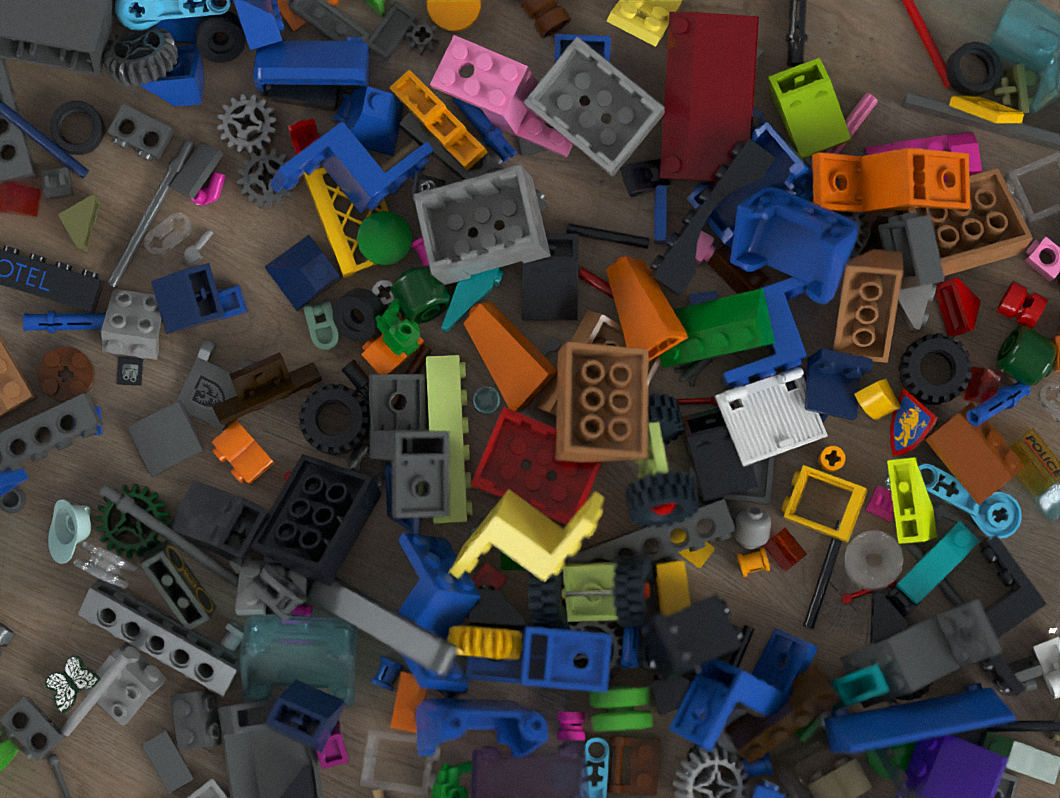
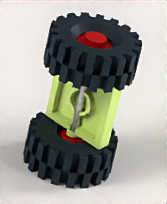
[625,393,699,528]
[528,556,658,629]

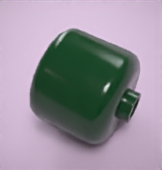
[390,266,451,325]
[996,325,1057,387]

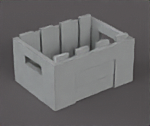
[523,37,665,178]
[414,165,551,285]

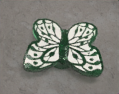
[45,655,101,714]

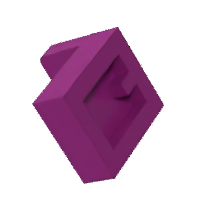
[317,721,349,769]

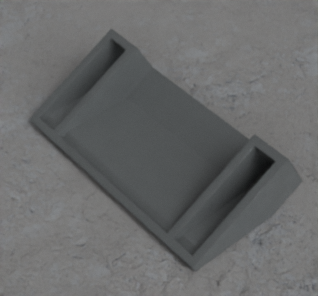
[218,699,323,798]

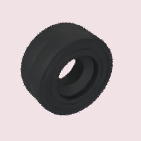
[195,11,246,63]
[333,288,385,341]

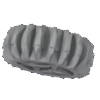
[673,746,749,798]

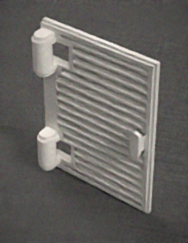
[715,367,828,466]

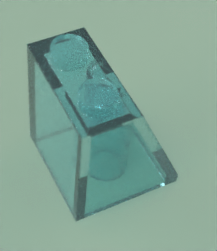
[988,0,1060,78]

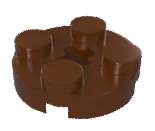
[38,347,95,402]

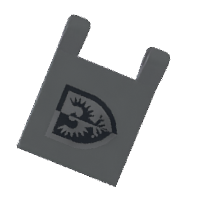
[175,340,254,430]

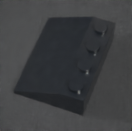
[250,454,382,586]

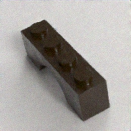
[725,663,842,764]

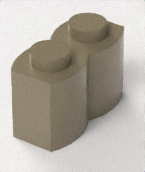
[805,756,872,798]

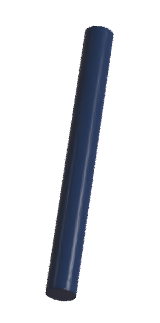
[0,101,89,179]

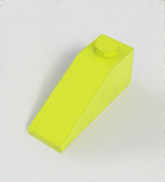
[887,457,937,544]

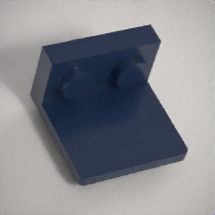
[805,348,873,420]

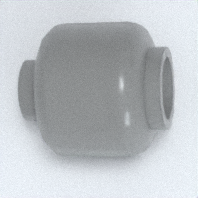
[734,506,771,549]

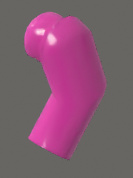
[190,172,226,206]

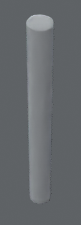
[60,651,132,736]

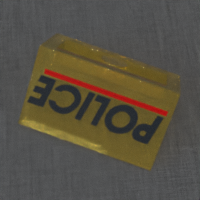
[1009,428,1060,497]

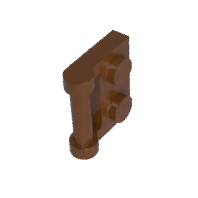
[607,736,661,796]

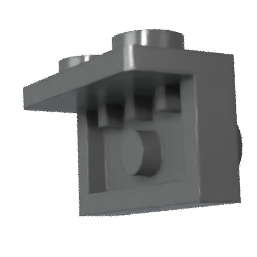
[170,690,222,751]

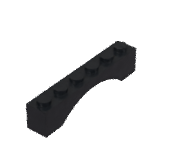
[649,138,776,295]

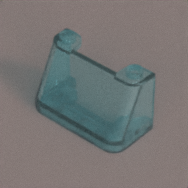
[240,614,357,706]

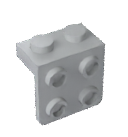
[101,289,162,360]
[85,642,167,725]

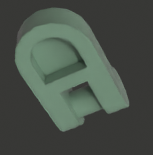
[303,299,339,351]

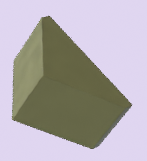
[58,195,101,253]

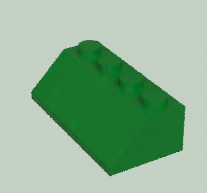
[660,289,775,368]

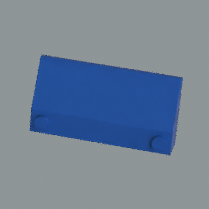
[824,683,1016,753]

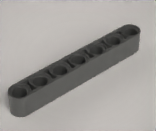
[307,577,459,675]

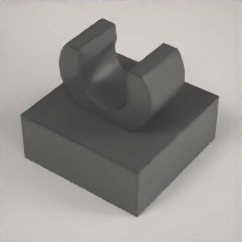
[41,167,73,200]
[1008,656,1043,692]

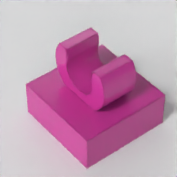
[865,485,894,523]

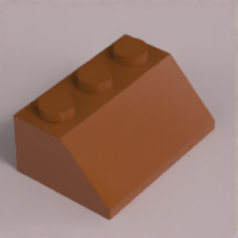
[925,402,1025,505]

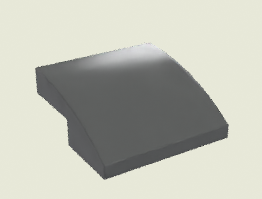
[127,401,205,477]

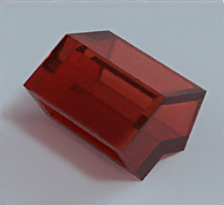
[964,367,1001,405]
[763,527,807,572]

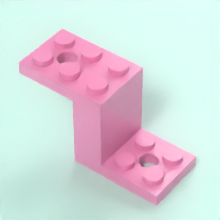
[430,35,587,158]

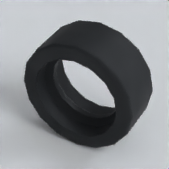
[946,41,1002,96]
[50,101,105,155]

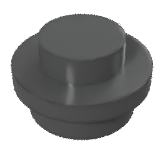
[0,487,26,514]

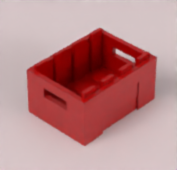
[471,407,603,527]

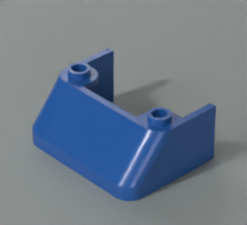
[253,37,370,95]

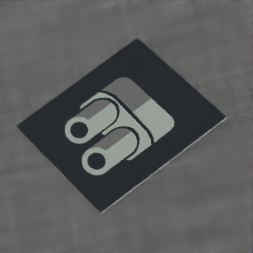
[117,357,143,386]

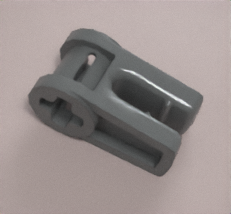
[248,564,307,620]

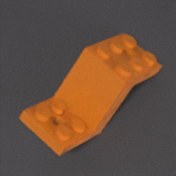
[812,148,970,214]

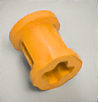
[818,446,845,472]
[736,547,770,578]

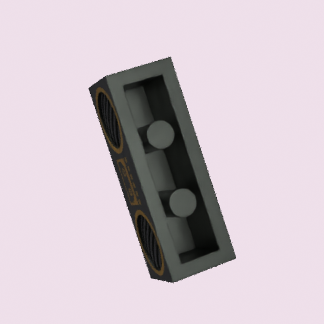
[140,539,217,632]

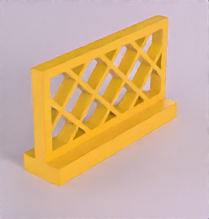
[304,167,389,279]

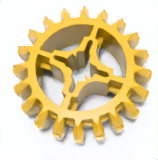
[447,626,524,660]

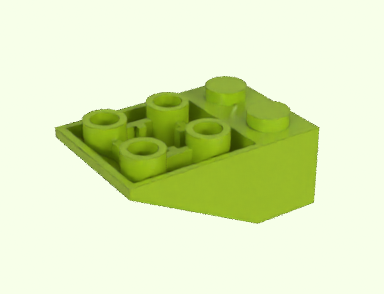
[768,57,851,159]

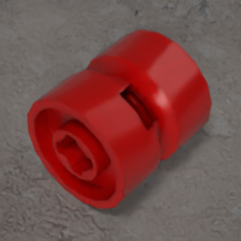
[996,281,1048,329]

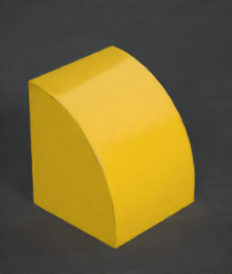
[854,378,901,420]

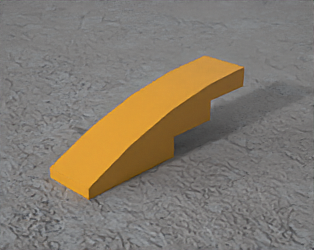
[389,69,487,171]

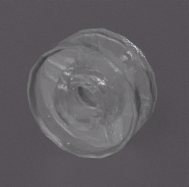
[843,530,904,591]
[73,541,138,589]

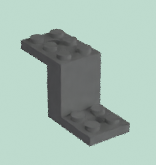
[369,374,450,518]
[840,599,1002,709]

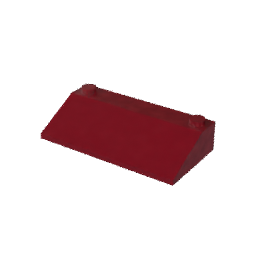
[660,12,759,182]

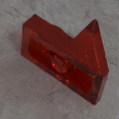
[0,182,41,218]

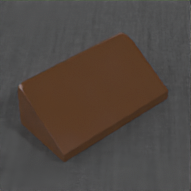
[707,245,769,294]

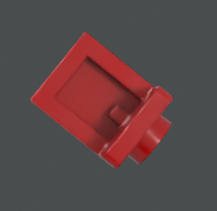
[288,119,320,155]

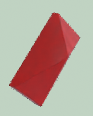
[935,277,981,337]

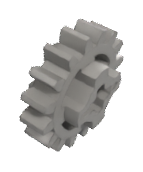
[217,94,277,155]

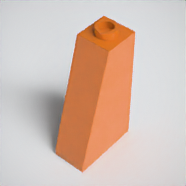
[606,256,688,361]
[463,301,558,412]

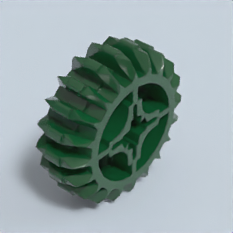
[95,484,170,559]

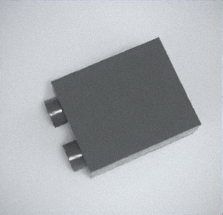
[0,0,116,76]

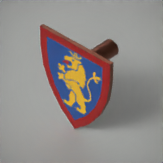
[890,388,939,457]

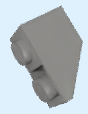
[897,284,937,333]

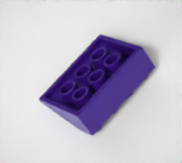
[895,734,1009,798]

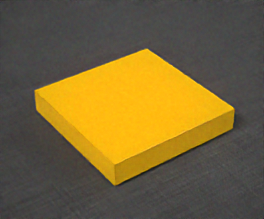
[949,96,1024,123]

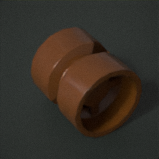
[521,0,571,38]

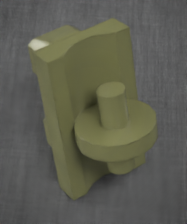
[993,64,1039,115]

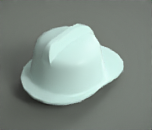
[48,499,91,564]

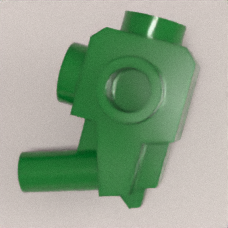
[375,299,420,356]
[431,761,474,798]

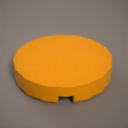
[427,0,481,32]

